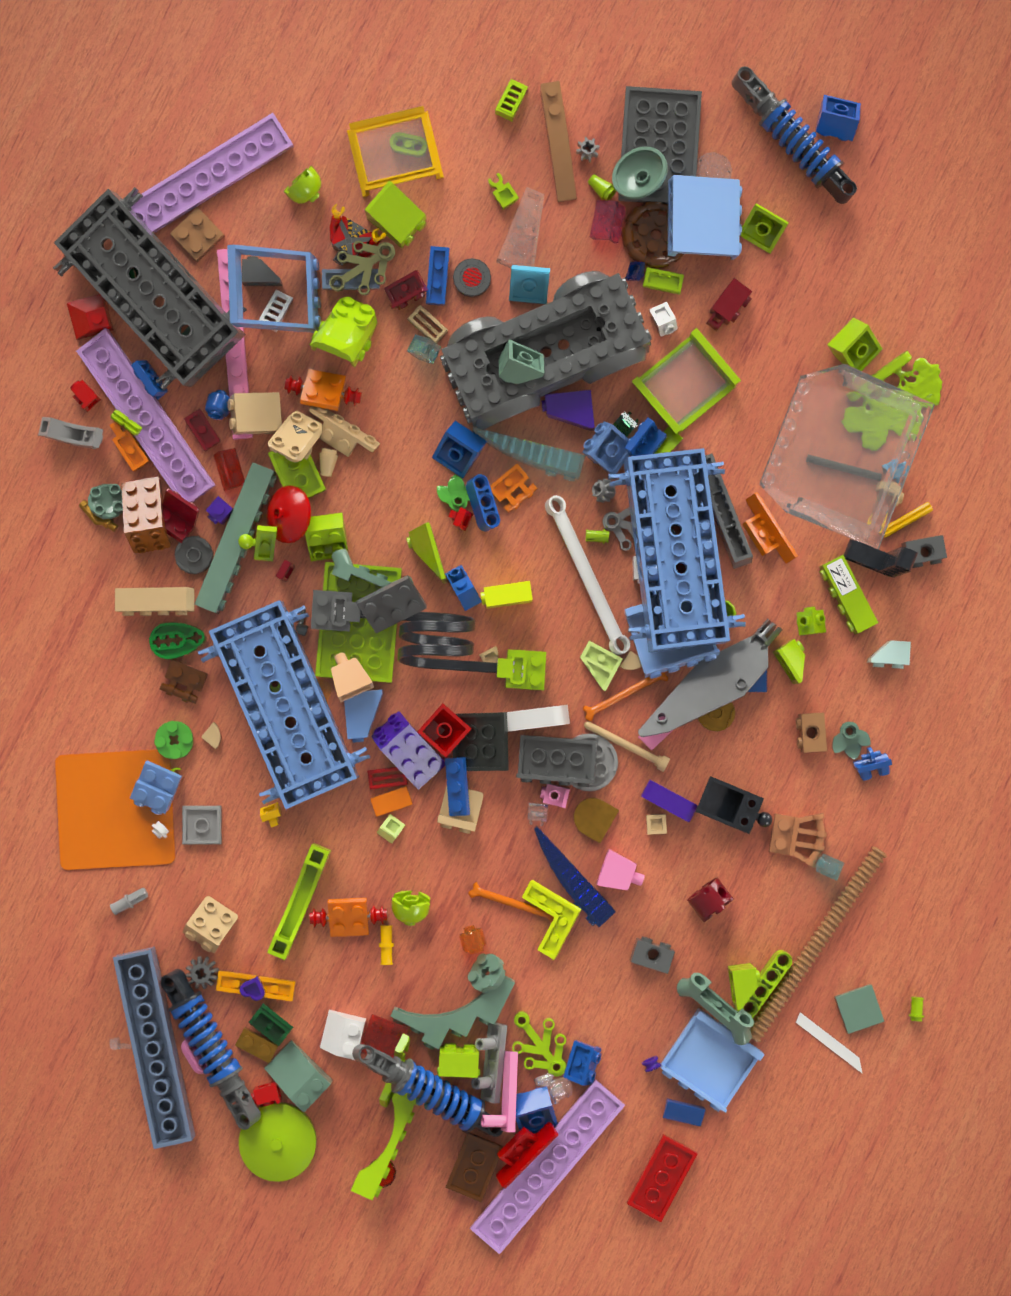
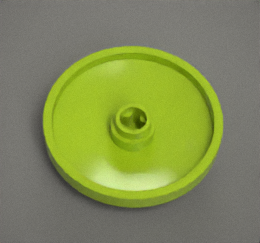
[239,1102,317,1182]

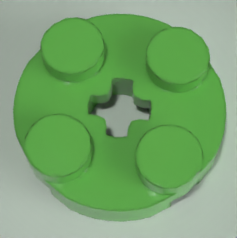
[154,721,194,759]

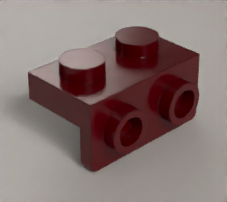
[384,270,428,310]

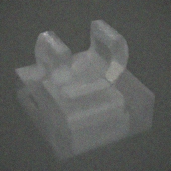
[527,803,548,826]

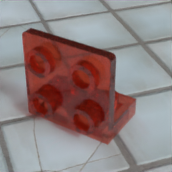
[361,1014,408,1058]

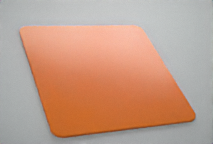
[55,749,175,870]

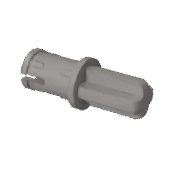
[110,888,148,915]

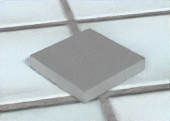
[182,806,222,844]

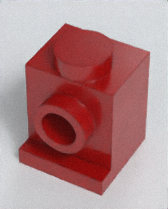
[70,380,101,412]
[251,1081,283,1107]

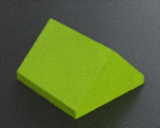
[739,203,789,254]

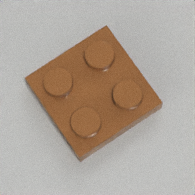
[170,207,225,262]

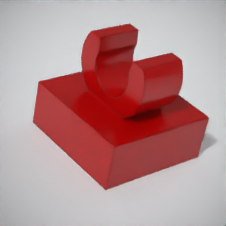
[448,507,473,531]

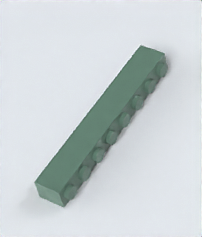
[194,462,277,614]

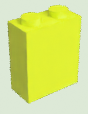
[481,581,533,609]

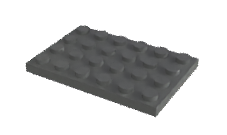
[618,86,702,204]

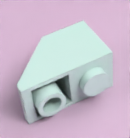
[867,641,911,669]

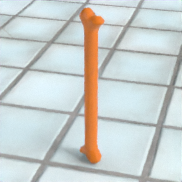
[583,672,668,721]
[468,882,554,923]

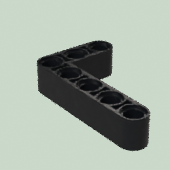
[844,539,918,578]

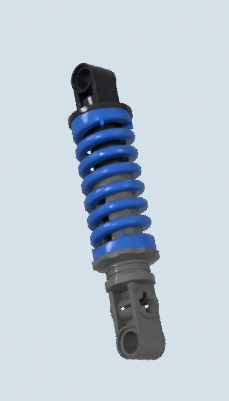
[732,66,857,204]
[161,969,261,1130]
[352,1044,503,1137]

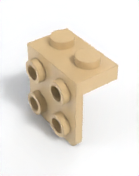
[437,787,484,834]
[182,896,238,953]

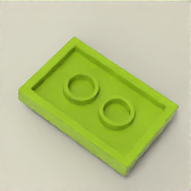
[268,451,326,498]

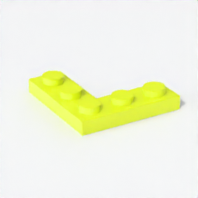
[522,880,582,960]

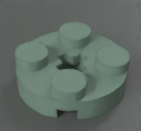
[468,953,505,993]

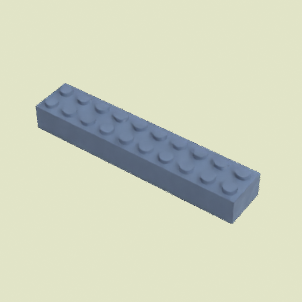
[113,947,196,1149]

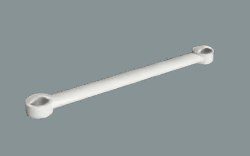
[545,495,630,655]

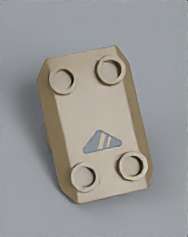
[268,411,322,462]

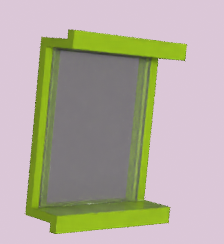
[632,328,741,434]

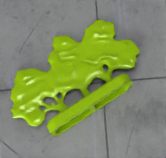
[841,351,943,451]

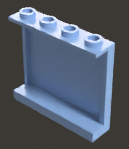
[668,175,742,260]
[625,602,720,679]
[660,1008,765,1113]

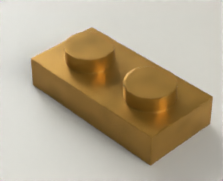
[235,1027,278,1063]

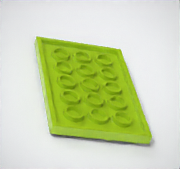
[315,562,402,683]

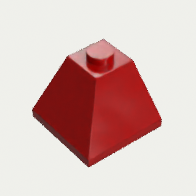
[67,294,114,340]
[417,703,471,757]

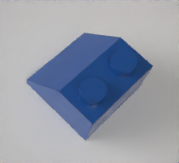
[816,95,861,141]
[432,421,487,478]
[516,1086,558,1133]

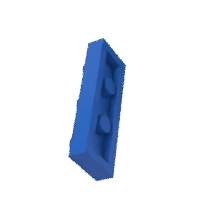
[426,246,450,306]
[445,757,470,816]

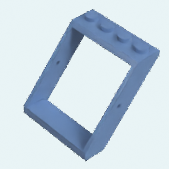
[227,245,321,333]

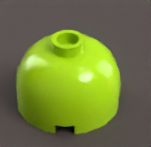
[284,166,321,204]
[392,891,430,926]

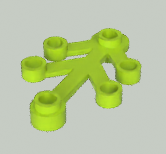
[512,1011,566,1077]

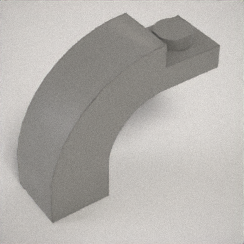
[38,417,103,449]

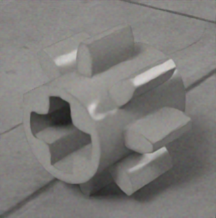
[576,137,600,163]
[592,478,616,503]

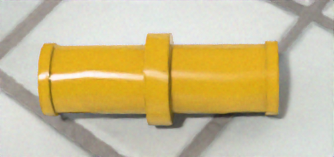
[379,925,394,965]

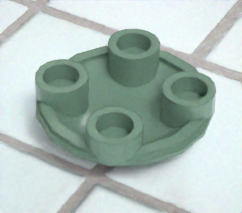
[88,484,123,519]

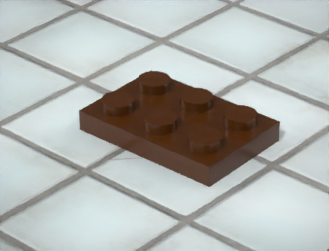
[446,1133,503,1202]

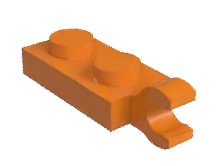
[109,422,150,472]

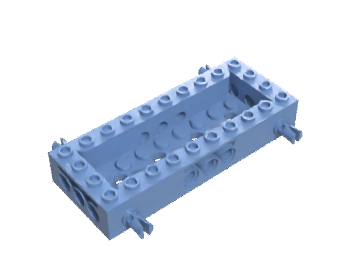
[608,448,746,652]
[198,600,371,809]

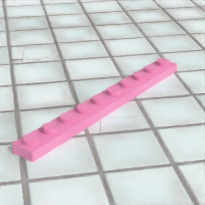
[217,249,253,440]

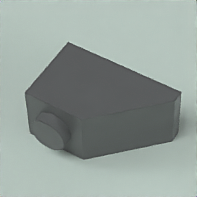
[242,256,282,286]

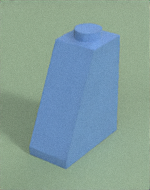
[344,690,383,743]

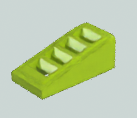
[495,79,528,122]

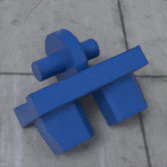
[853,747,892,781]

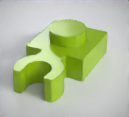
[488,173,519,210]

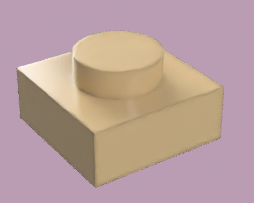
[646,814,667,835]

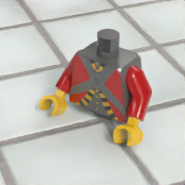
[329,204,386,266]

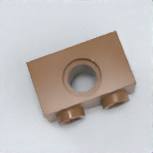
[796,713,827,753]

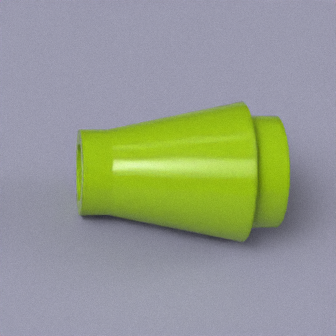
[588,174,616,201]

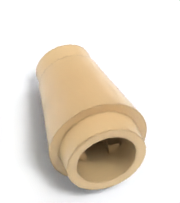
[319,448,338,477]

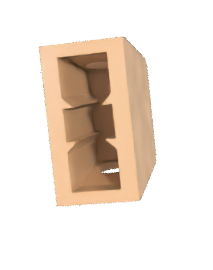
[331,653,374,702]

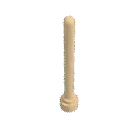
[584,721,670,772]

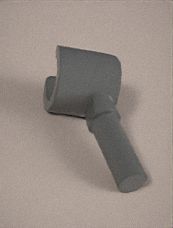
[296,609,309,636]

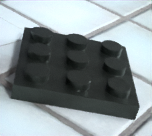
[453,712,509,771]

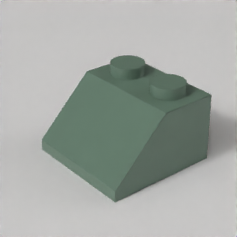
[499,339,544,385]

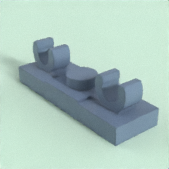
[322,269,380,290]

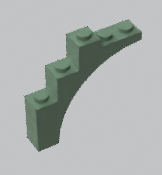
[390,976,515,1050]

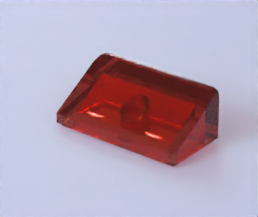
[213,448,245,491]

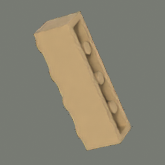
[115,587,194,616]

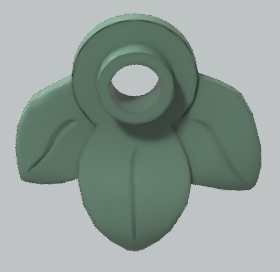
[832,722,871,760]

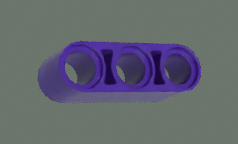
[641,780,698,823]

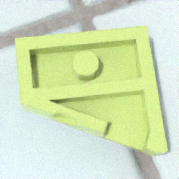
[580,641,623,691]

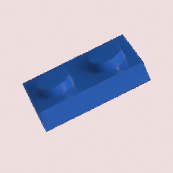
[625,418,667,457]

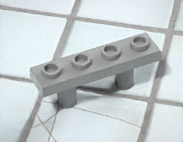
[471,1023,507,1104]

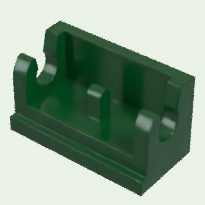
[248,1003,294,1046]

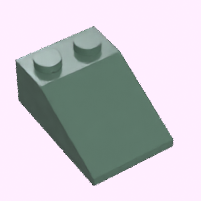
[264,1040,333,1112]

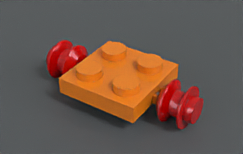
[284,369,362,411]
[309,898,388,937]

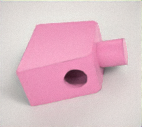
[596,849,645,890]

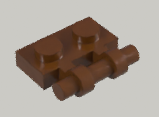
[160,660,208,704]

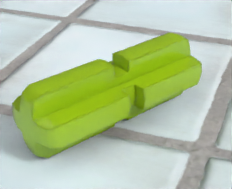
[111,410,142,435]

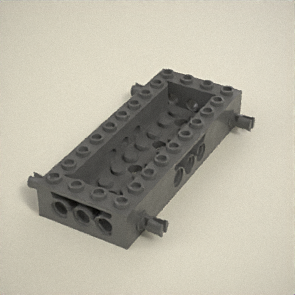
[53,187,247,390]

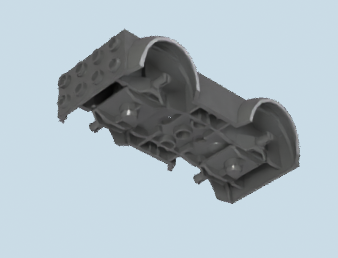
[440,271,652,430]

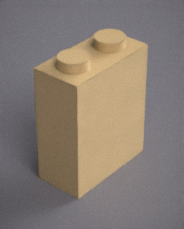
[228,392,282,435]

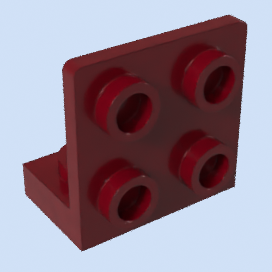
[162,488,199,544]

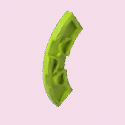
[379,1034,410,1108]

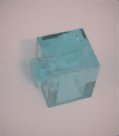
[407,334,441,364]
[815,854,844,880]

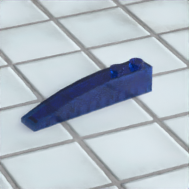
[534,825,616,927]

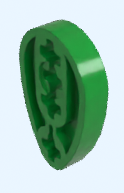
[149,622,206,659]

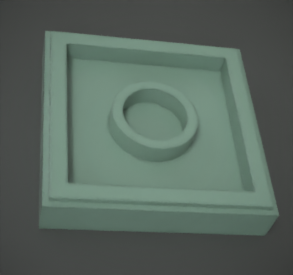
[834,984,885,1034]

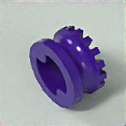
[642,1056,661,1072]

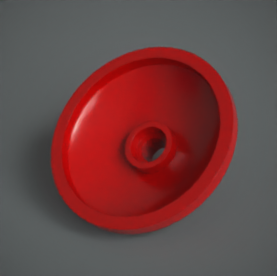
[267,486,311,543]

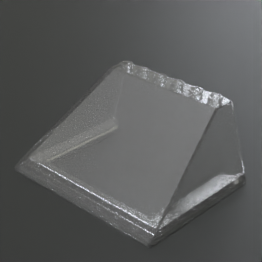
[759,364,935,549]

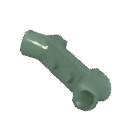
[331,549,414,588]
[677,973,754,1045]

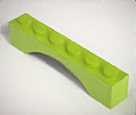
[267,843,331,960]
[351,1093,418,1200]

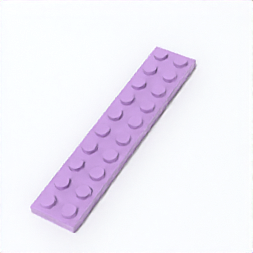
[131,113,294,233]
[76,328,216,503]
[470,1079,625,1254]

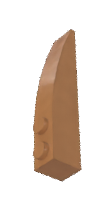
[540,81,577,202]

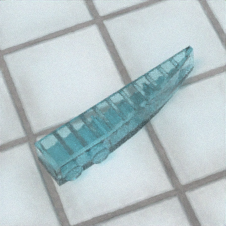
[473,427,585,481]

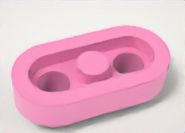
[181,1037,207,1074]

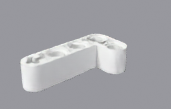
[507,705,570,731]

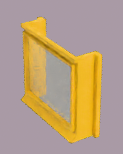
[347,106,444,197]

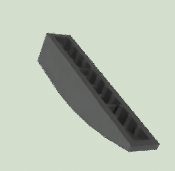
[705,453,753,569]

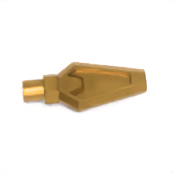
[79,500,119,532]

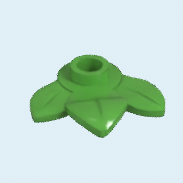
[437,475,470,512]

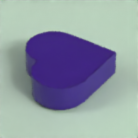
[240,976,265,1001]

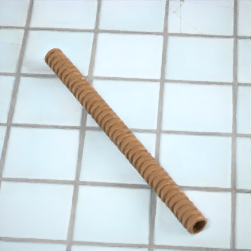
[750,846,887,1043]

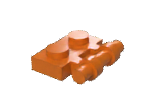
[490,464,538,513]

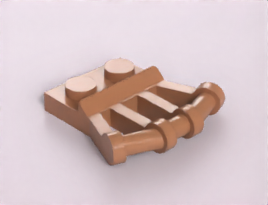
[769,813,827,868]

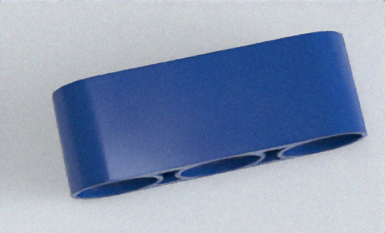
[466,474,500,532]

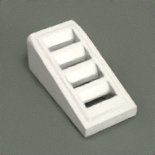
[259,290,293,332]

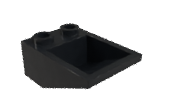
[695,776,772,834]

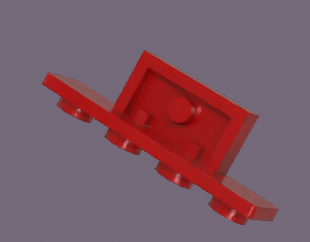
[496,1122,558,1189]

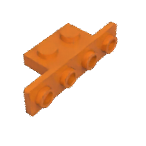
[742,492,798,564]

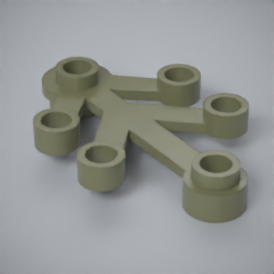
[329,240,395,296]

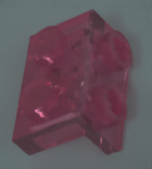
[590,200,625,243]

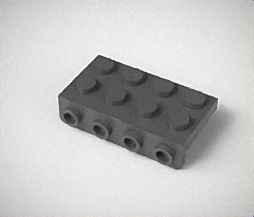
[516,735,598,787]

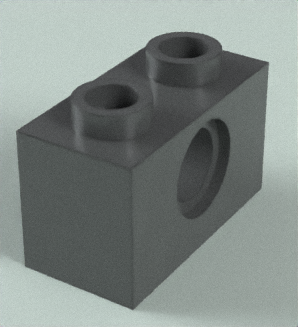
[901,535,947,568]
[630,936,675,974]

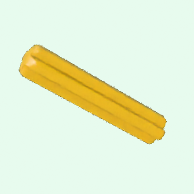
[880,502,933,538]

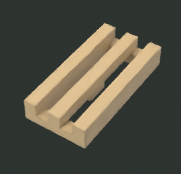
[407,305,448,345]

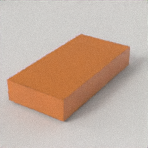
[370,786,413,817]

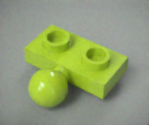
[238,525,277,561]

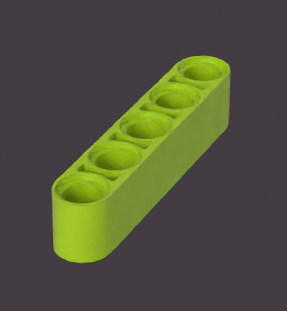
[734,950,792,1018]

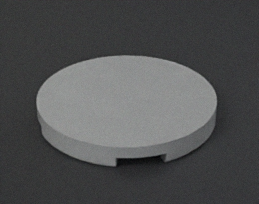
[570,734,618,791]

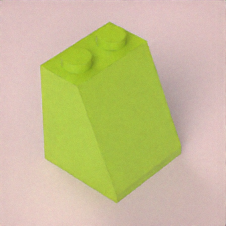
[365,180,426,248]

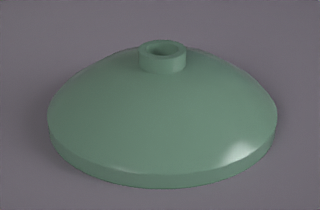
[612,147,668,199]

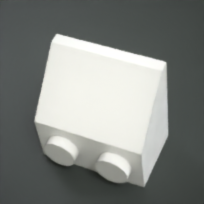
[320,1010,366,1060]

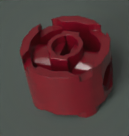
[687,877,734,922]

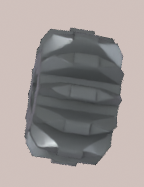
[186,956,219,989]

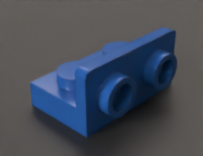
[131,360,168,400]
[563,1040,602,1086]

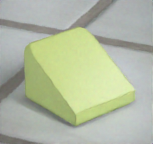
[377,814,405,843]

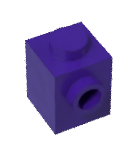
[206,496,233,525]

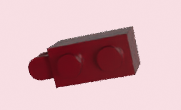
[706,278,752,332]

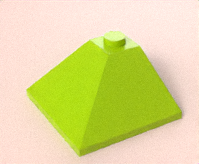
[406,522,447,584]

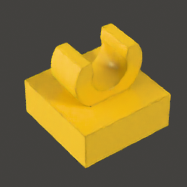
[260,802,281,827]

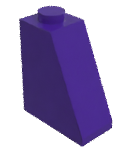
[541,390,595,431]

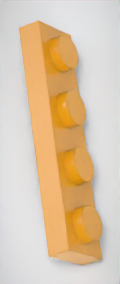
[216,970,296,1001]

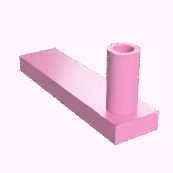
[481,1051,518,1132]

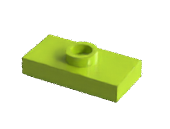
[643,267,684,295]

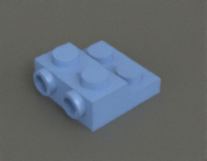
[582,421,629,474]
[130,760,182,815]

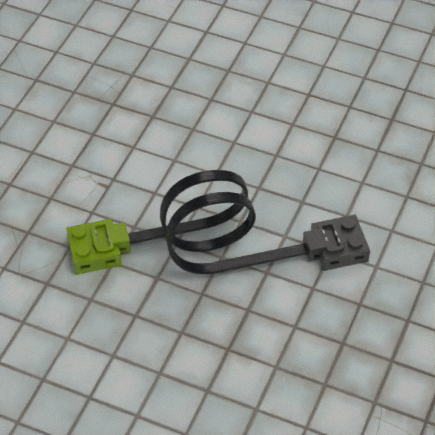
[311,590,546,690]

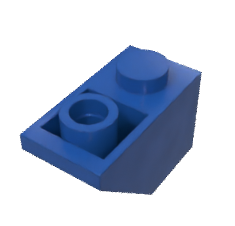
[445,565,482,611]

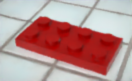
[627,1134,698,1222]

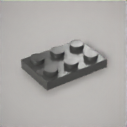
[357,575,427,633]

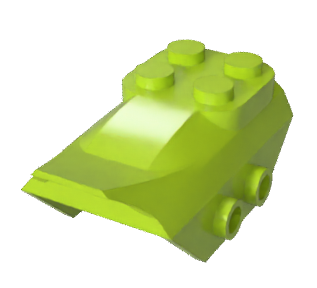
[309,297,377,367]

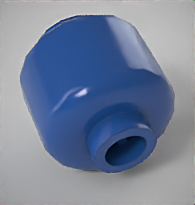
[205,390,230,420]

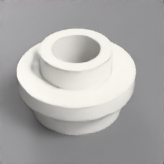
[151,821,169,839]

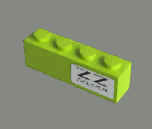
[819,555,878,634]

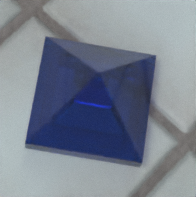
[625,262,645,281]

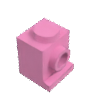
[540,784,570,808]

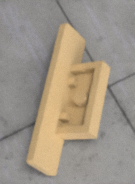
[309,406,380,457]

